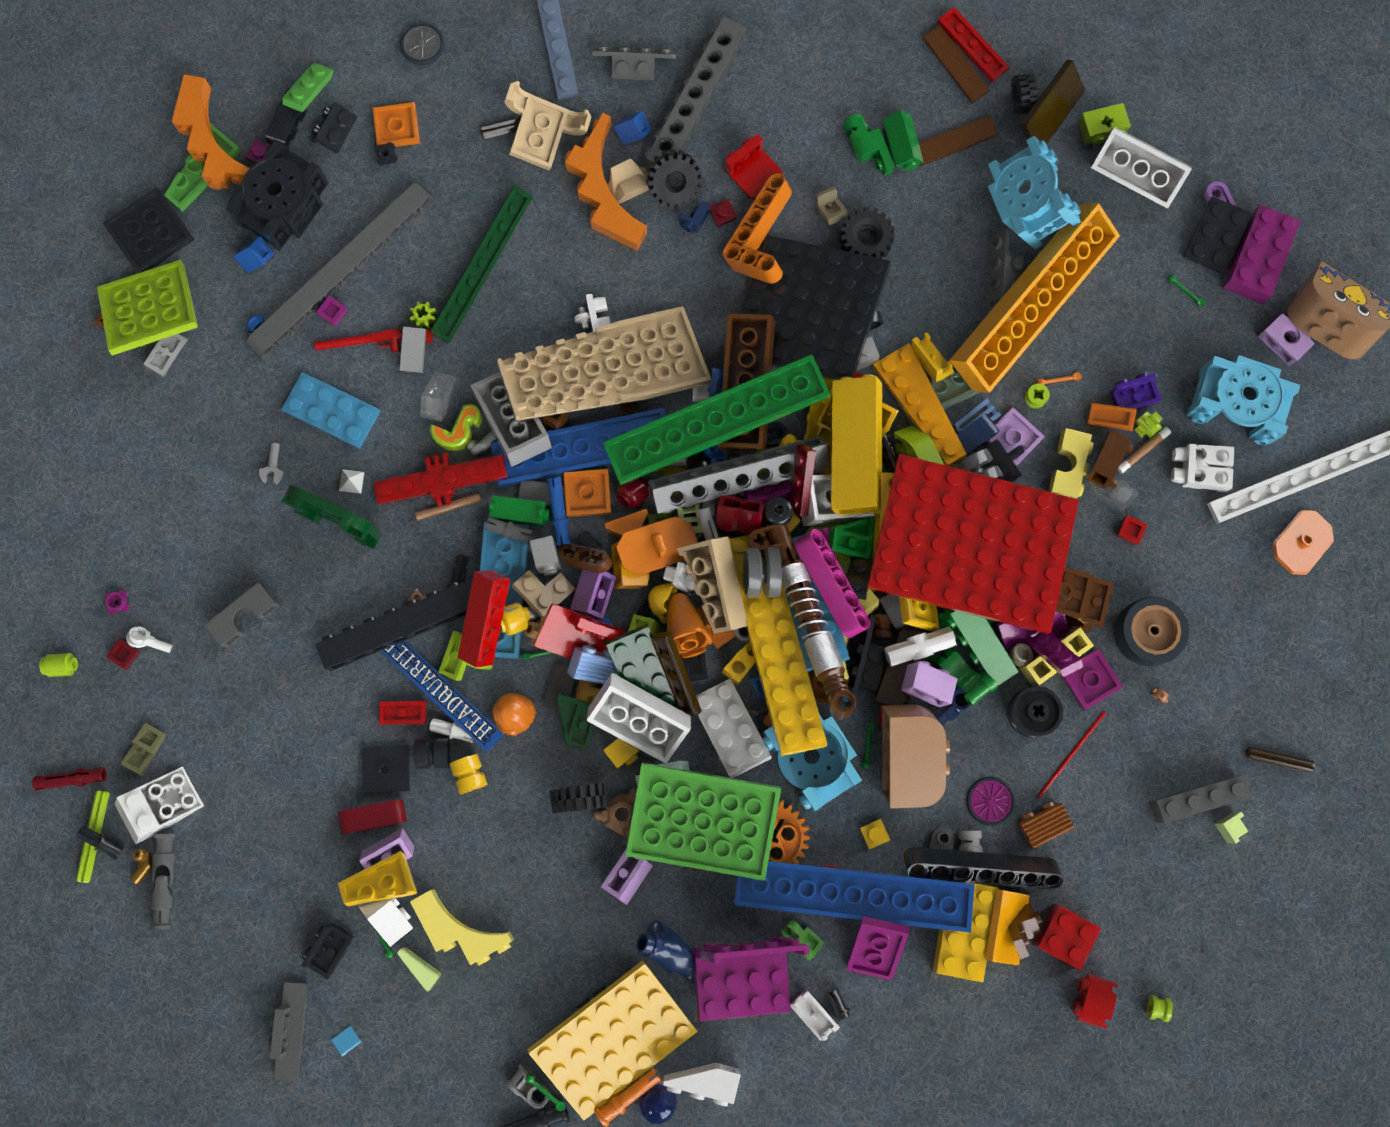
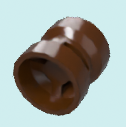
[871,614,894,640]

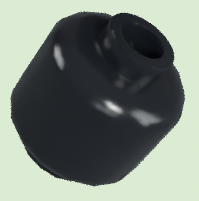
[764,497,793,526]

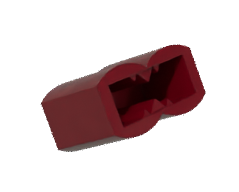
[716,495,765,535]

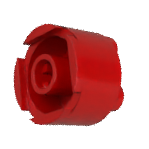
[1071,974,1117,1029]

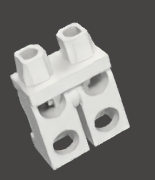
[1171,444,1234,493]

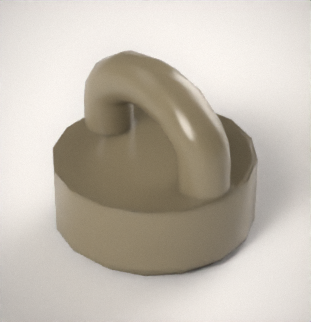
[1008,643,1033,667]

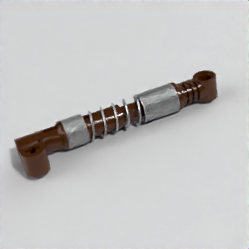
[746,524,856,720]

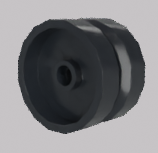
[1007,686,1063,738]

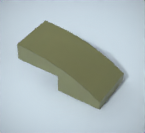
[120,723,166,777]

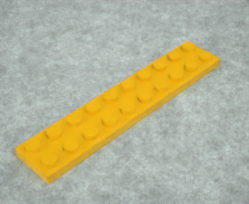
[729,535,827,756]

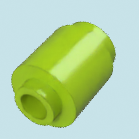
[39,653,78,677]

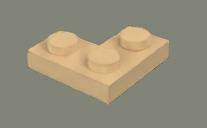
[512,570,576,618]

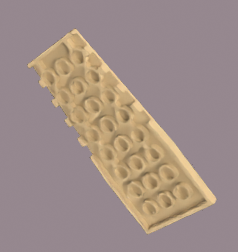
[497,306,711,421]

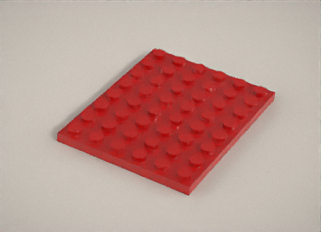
[867,454,1079,634]

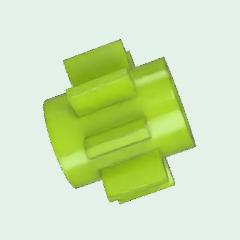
[410,301,437,329]
[1135,411,1163,438]

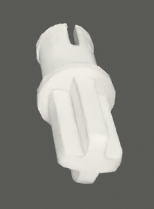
[429,719,473,743]

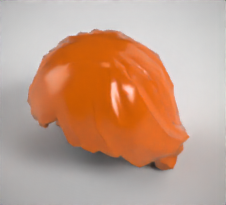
[492,693,537,736]

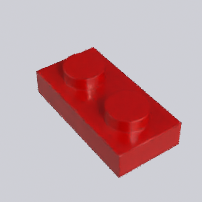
[379,701,427,725]

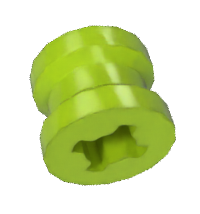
[1024,384,1050,409]
[1146,995,1173,1022]

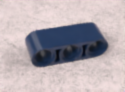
[950,413,1000,467]

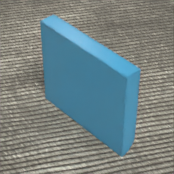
[331,1025,362,1056]

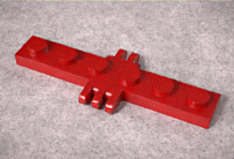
[374,452,508,507]

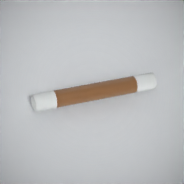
[1118,427,1171,474]

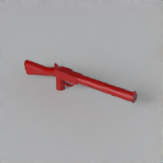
[314,327,433,353]

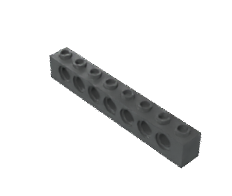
[644,17,746,177]
[648,436,830,514]

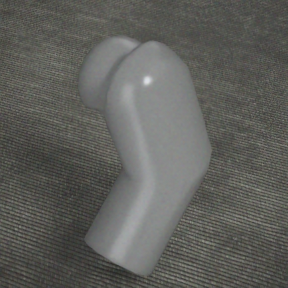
[467,431,497,455]

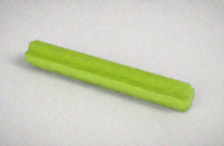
[76,790,110,883]

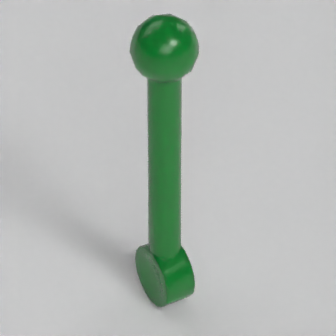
[1168,275,1205,307]
[521,650,552,660]
[861,722,875,769]
[375,929,394,959]
[525,1074,565,1111]

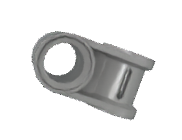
[505,1063,551,1108]

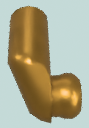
[130,849,152,885]

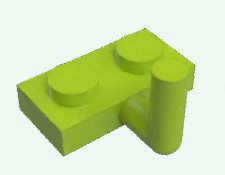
[438,630,493,681]

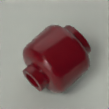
[617,477,649,509]

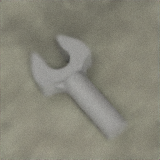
[259,443,283,484]

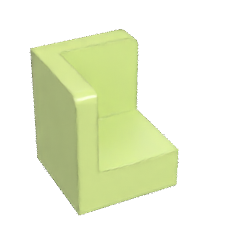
[1214,811,1248,844]

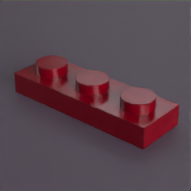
[789,444,816,516]

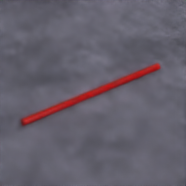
[1037,711,1107,798]

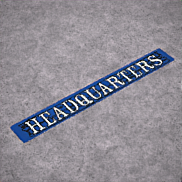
[381,641,503,752]

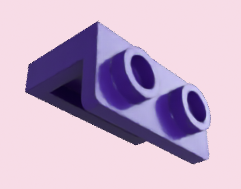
[1110,372,1162,410]

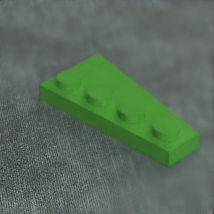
[164,122,242,212]

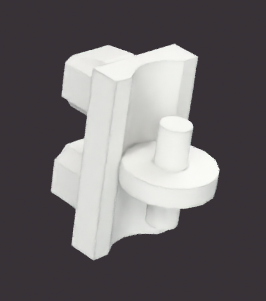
[574,294,611,332]
[663,562,696,595]

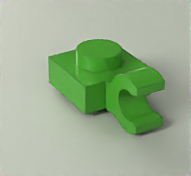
[781,919,824,961]

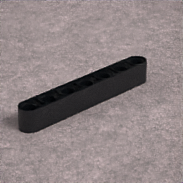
[903,847,1064,890]

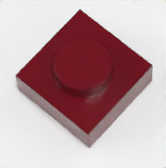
[710,199,737,228]
[106,638,141,670]

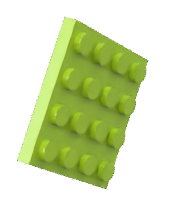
[97,260,198,356]

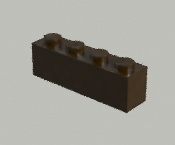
[873,625,931,705]

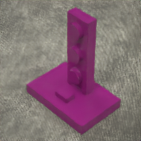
[995,612,1083,677]

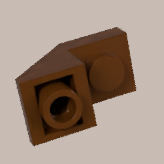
[1008,903,1043,959]

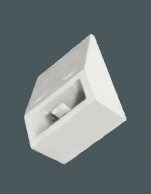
[115,767,204,844]
[663,1063,741,1106]

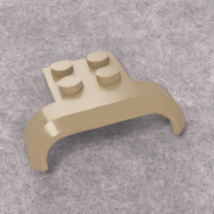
[505,81,591,170]

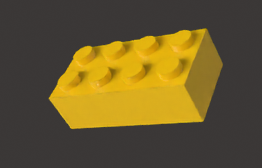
[932,883,998,983]

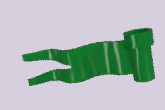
[927,648,998,706]

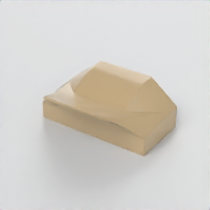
[608,159,649,204]

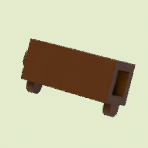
[1086,430,1134,490]

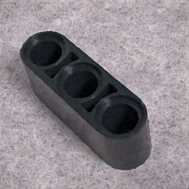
[265,87,311,150]

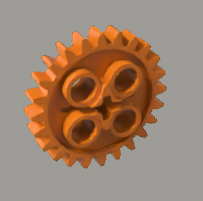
[768,800,810,864]

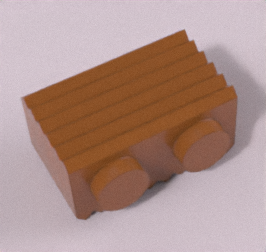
[1017,801,1074,849]

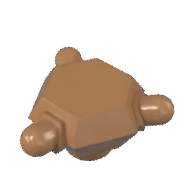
[594,788,637,836]

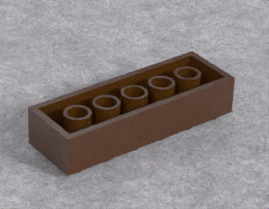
[718,313,775,452]

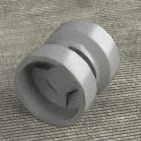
[958,831,983,853]

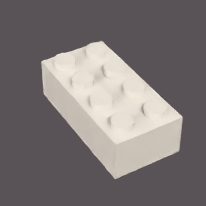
[1091,127,1192,208]
[587,673,691,763]

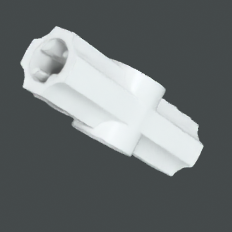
[884,627,956,667]

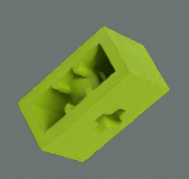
[1078,103,1131,145]

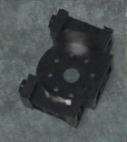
[225,139,329,251]

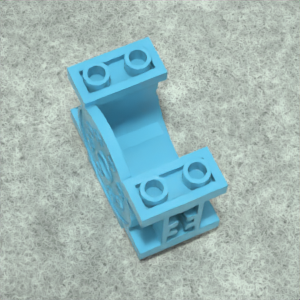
[988,136,1081,249]
[1186,355,1300,446]
[762,714,862,811]

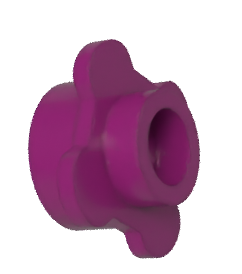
[105,590,130,615]

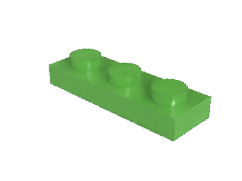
[282,62,333,112]

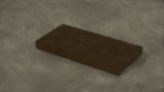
[1020,59,1085,145]

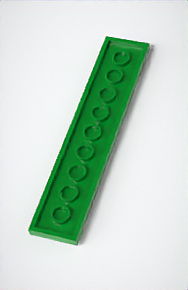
[603,355,830,485]

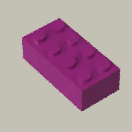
[1223,204,1301,305]

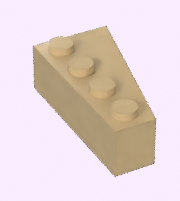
[677,537,748,634]

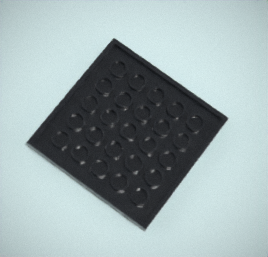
[740,235,891,380]

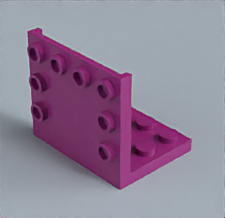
[693,936,809,1021]

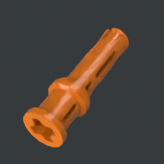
[594,1068,662,1127]

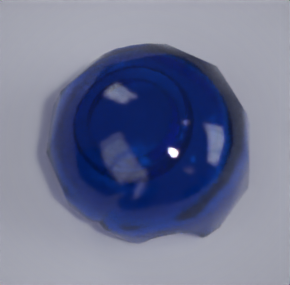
[639,1085,678,1125]

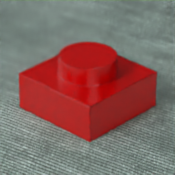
[1116,515,1148,546]

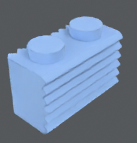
[567,645,618,684]

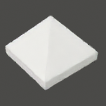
[339,469,365,494]

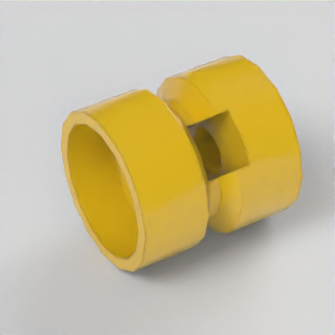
[449,754,488,795]

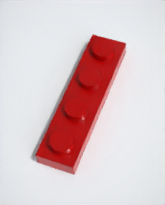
[937,7,1009,83]

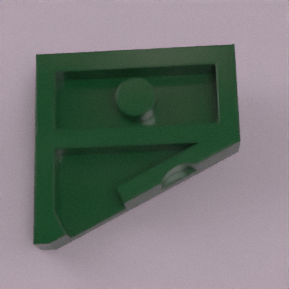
[557,694,595,750]

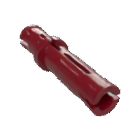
[32,767,107,791]

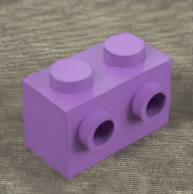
[570,570,617,619]

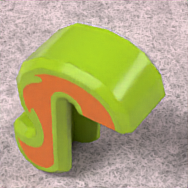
[430,404,483,451]

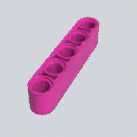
[795,529,870,638]

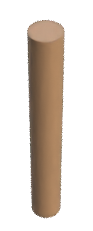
[415,493,481,521]

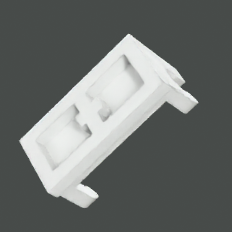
[790,989,840,1041]

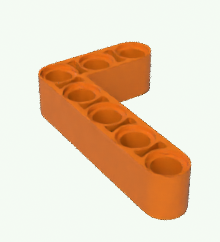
[723,173,792,284]

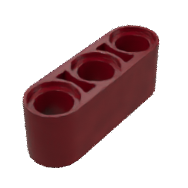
[337,799,407,835]

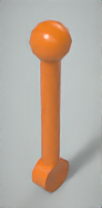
[1037,372,1081,385]

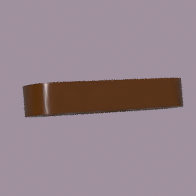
[558,543,612,573]

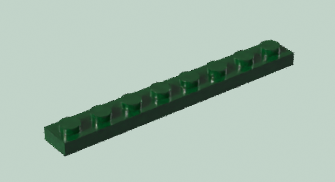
[429,185,533,344]

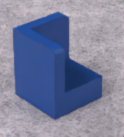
[613,110,652,145]
[233,236,274,273]

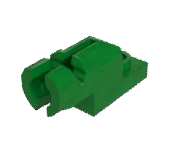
[843,114,894,176]

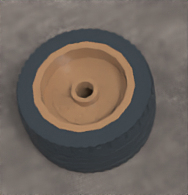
[1114,597,1189,666]

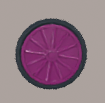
[966,777,1015,826]

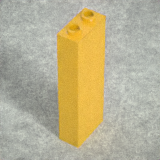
[831,374,882,516]

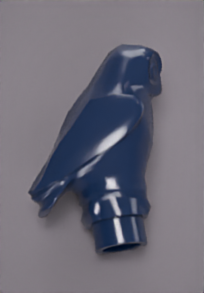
[636,920,695,984]

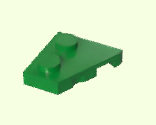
[828,517,875,559]

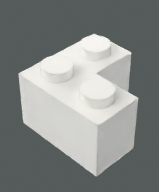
[358,898,413,947]

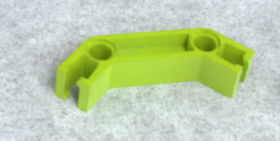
[894,425,944,465]

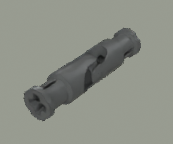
[149,834,176,929]

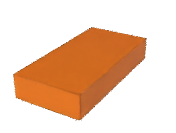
[1087,402,1137,432]

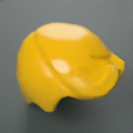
[648,583,678,624]

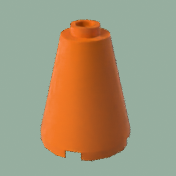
[667,593,712,658]

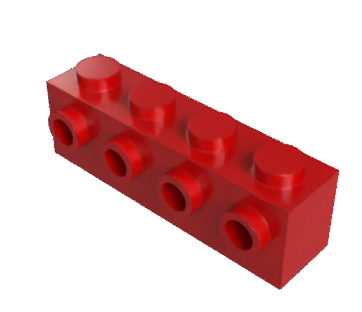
[458,570,510,668]

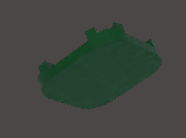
[281,485,382,549]

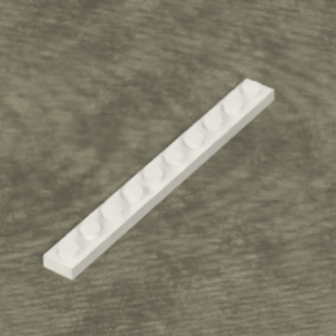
[1207,431,1390,524]

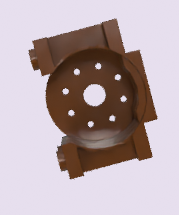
[1055,567,1114,634]

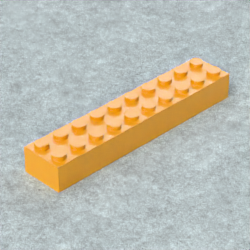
[949,203,1120,393]

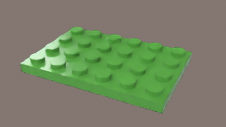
[626,762,781,881]

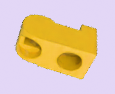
[722,641,756,686]

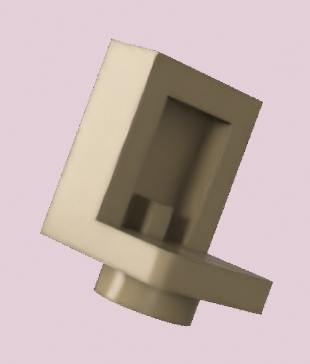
[816,187,848,225]

